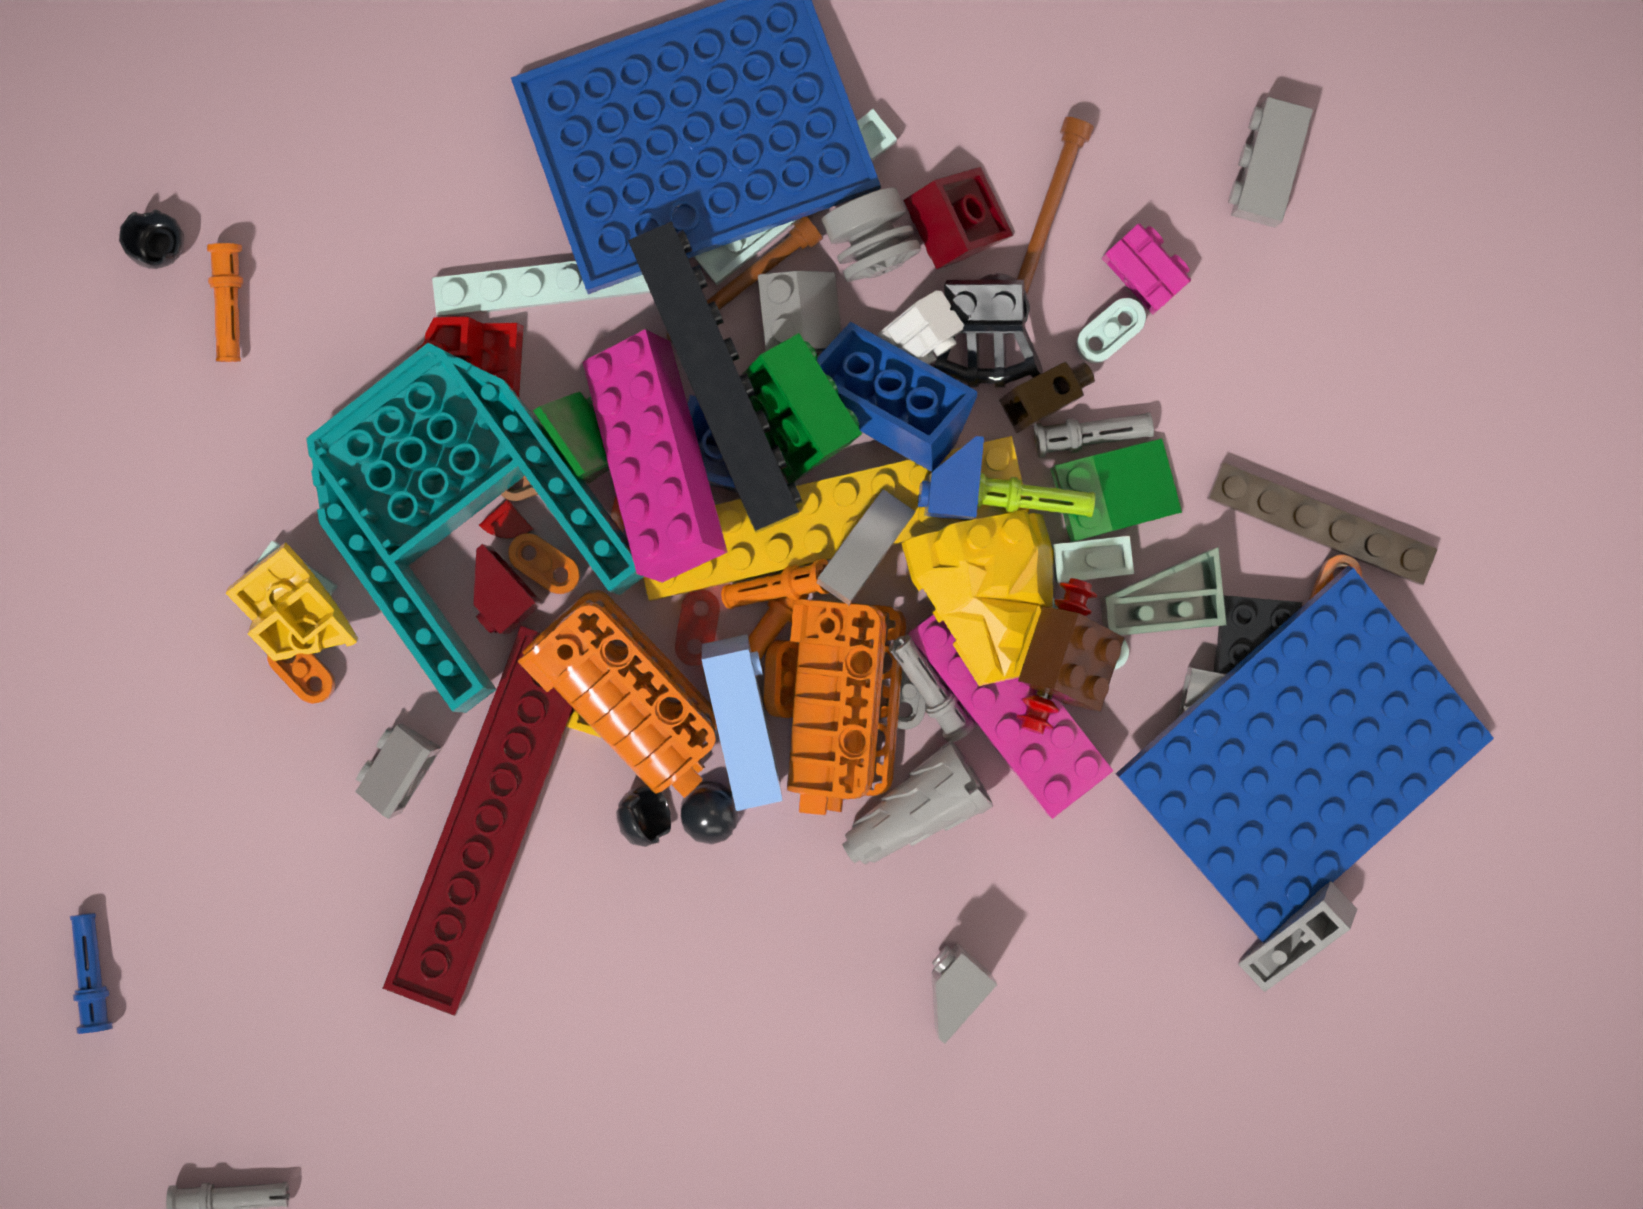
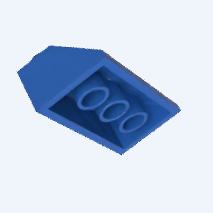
[817,321,977,472]

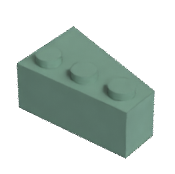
[1100,547,1226,635]

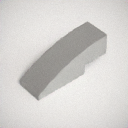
[816,489,915,606]

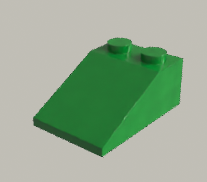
[533,391,610,484]
[1050,438,1182,542]

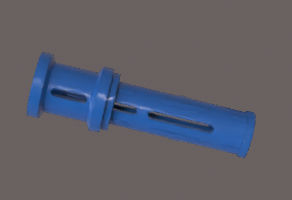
[70,913,113,1034]

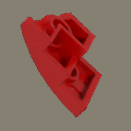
[416,317,524,397]

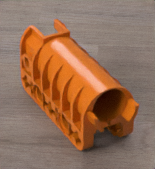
[518,590,717,798]
[787,599,906,815]

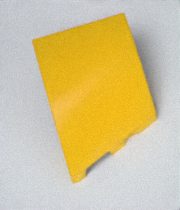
[226,542,358,661]

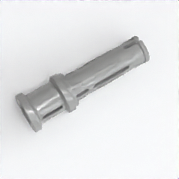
[1034,412,1154,458]
[889,635,975,742]
[166,1182,290,1209]

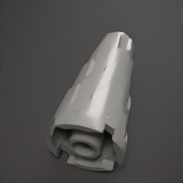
[842,741,993,864]

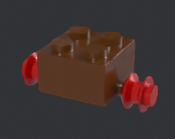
[1016,578,1125,735]

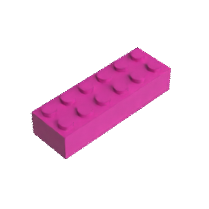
[582,329,728,583]
[907,613,1113,819]

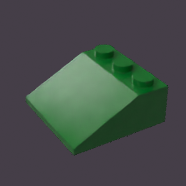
[741,333,862,483]

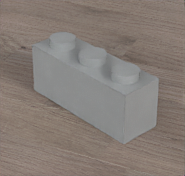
[1228,97,1313,228]

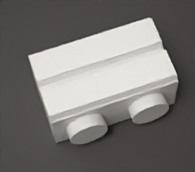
[877,290,964,365]

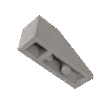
[1238,881,1357,992]

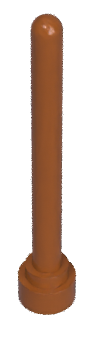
[1016,117,1094,294]
[666,216,823,343]

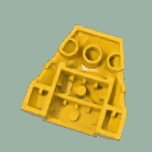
[901,510,1053,686]

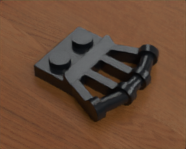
[934,280,1043,388]

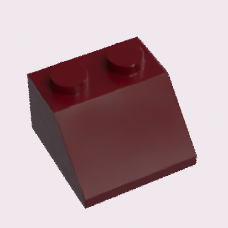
[903,166,1014,270]
[473,544,543,634]

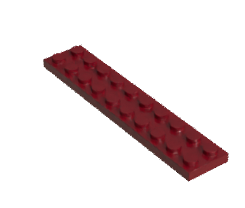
[382,625,573,1016]

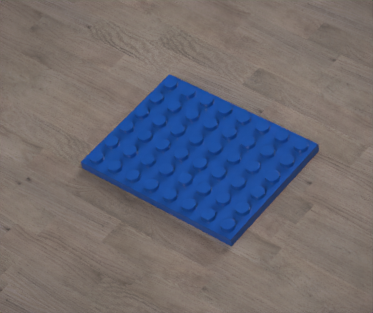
[511,0,881,294]
[1115,566,1494,943]

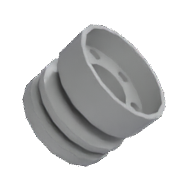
[822,187,921,282]

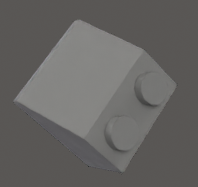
[758,271,841,352]
[355,724,442,819]
[932,943,997,1044]

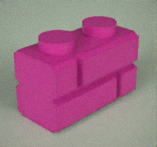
[1101,223,1191,315]

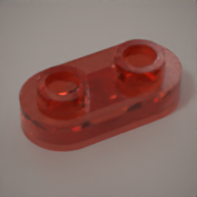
[675,589,720,666]

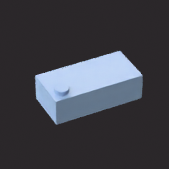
[702,634,783,811]

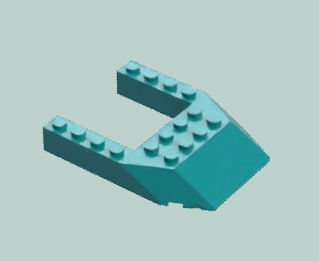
[306,343,644,713]

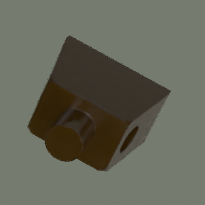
[999,361,1095,433]

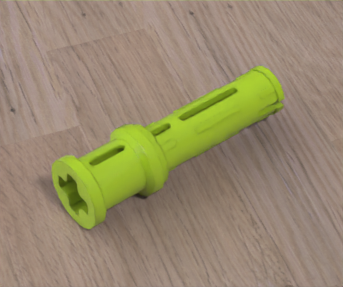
[977,473,1095,517]

